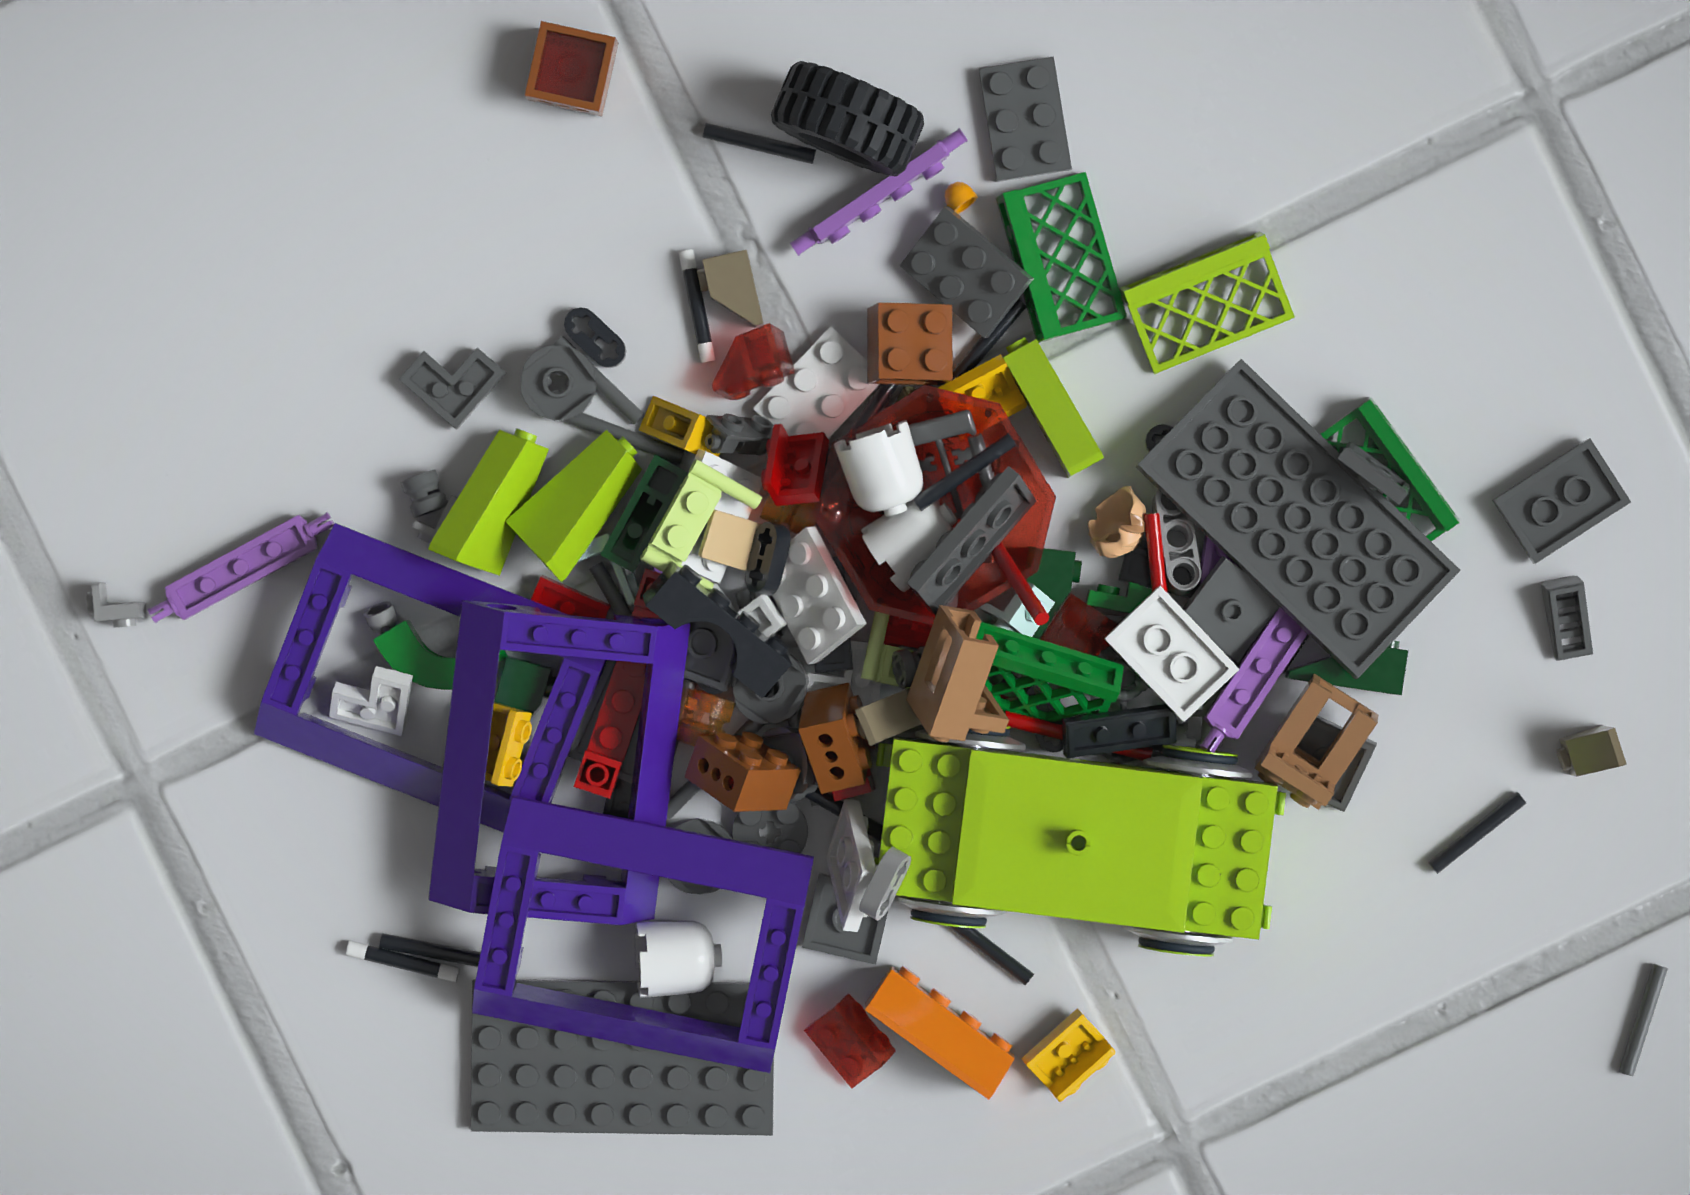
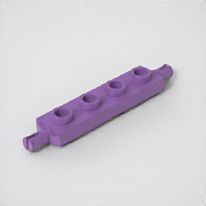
[790,128,968,256]
[148,512,334,623]
[1200,607,1307,752]

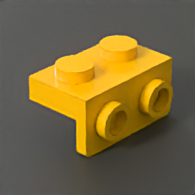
[934,354,1027,441]
[485,702,532,787]
[1021,1008,1116,1102]

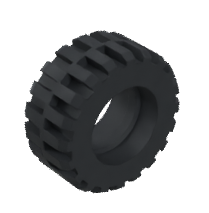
[771,61,924,177]

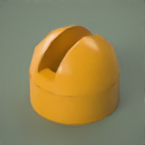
[944,182,978,214]

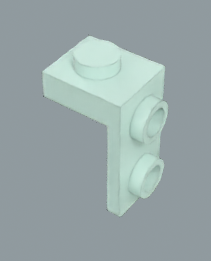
[577,533,639,607]
[962,582,1055,637]

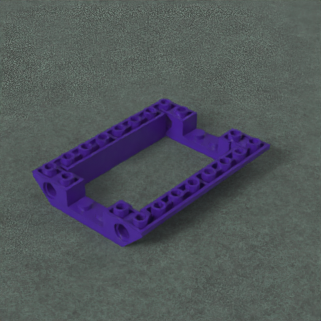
[254,523,607,833]
[428,600,690,925]
[472,796,814,1073]

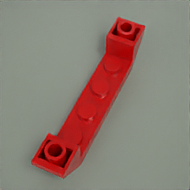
[573,568,661,799]

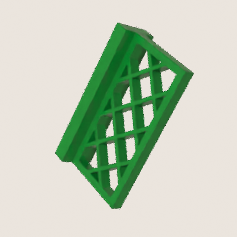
[995,172,1127,343]
[1320,397,1460,542]
[975,622,1124,724]

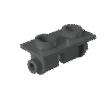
[705,414,773,456]

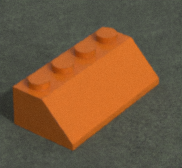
[865,966,1015,1100]

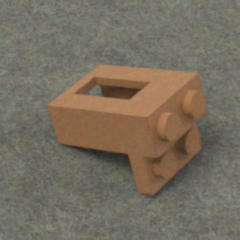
[906,605,1009,742]
[1254,674,1379,810]

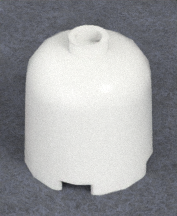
[834,420,923,517]
[861,499,958,592]
[634,921,722,998]

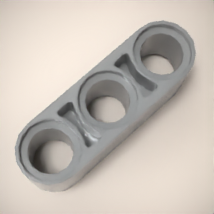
[1152,490,1201,596]

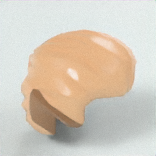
[1087,486,1146,558]

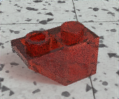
[712,323,795,400]

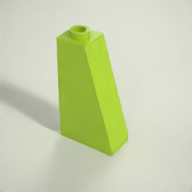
[1003,337,1104,478]
[428,428,549,576]
[505,430,642,582]

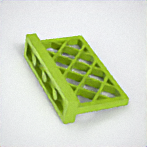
[1119,231,1295,374]

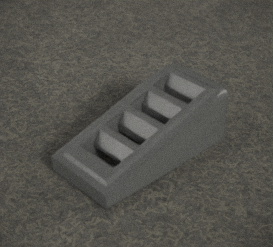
[1541,576,1593,661]

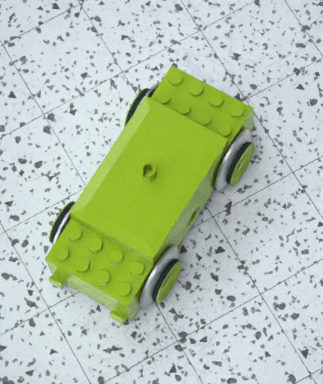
[873,726,1286,957]

